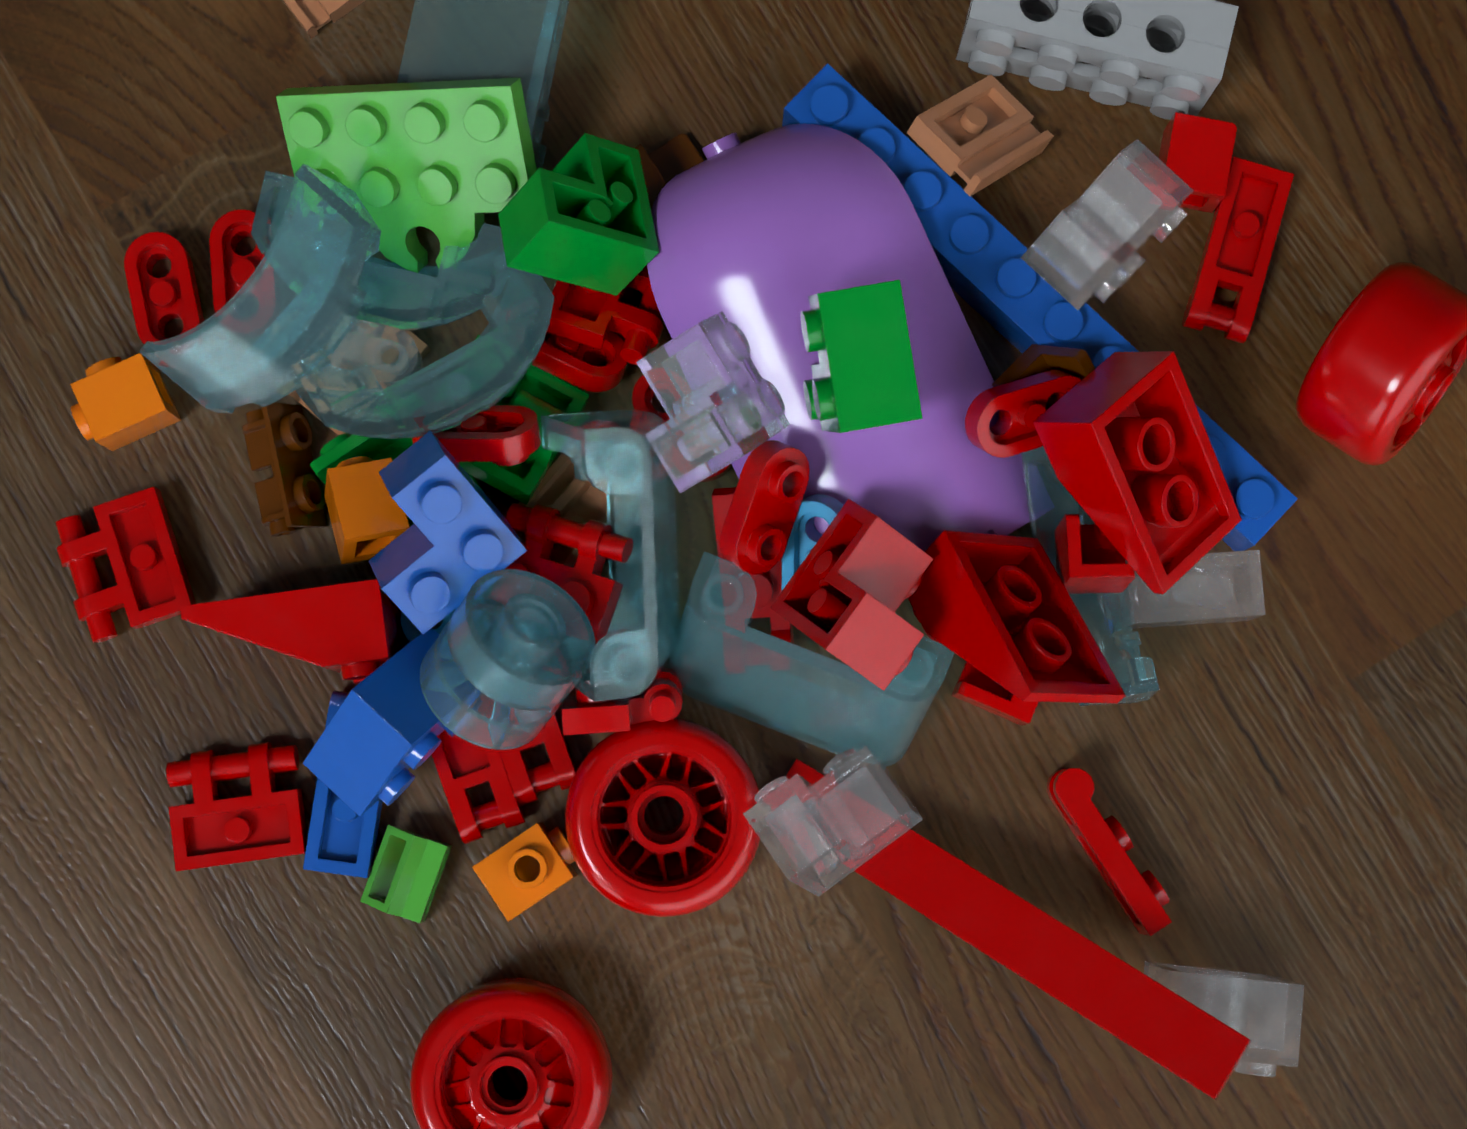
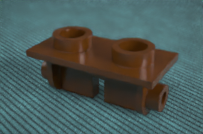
[242,401,327,537]

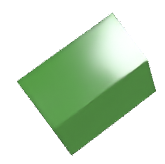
[360,825,452,923]

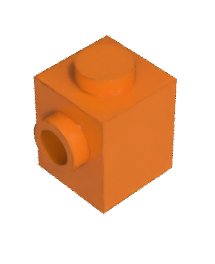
[70,352,181,451]
[324,456,409,565]
[472,822,578,922]

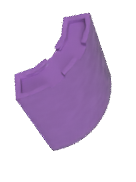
[647,124,1051,552]

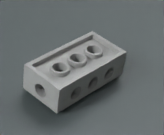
[956,0,1239,120]

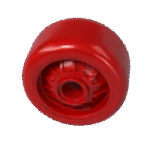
[1296,262,1467,465]
[565,718,763,917]
[410,978,613,1129]

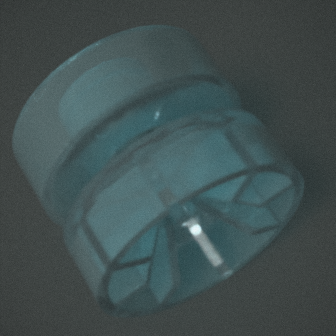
[420,569,596,750]

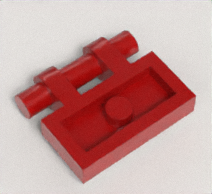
[541,265,664,365]
[55,486,196,643]
[479,503,633,646]
[561,668,683,735]
[166,742,308,871]

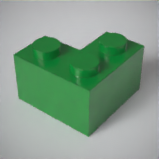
[498,133,659,296]
[801,280,923,433]

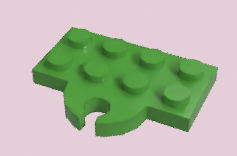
[276,78,537,273]

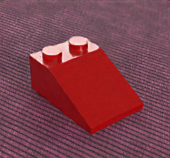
[1033,351,1242,594]
[908,530,1126,704]
[180,579,405,684]

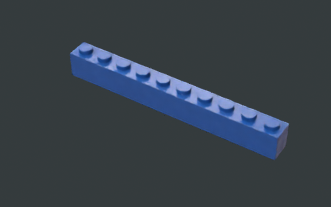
[782,63,1298,554]

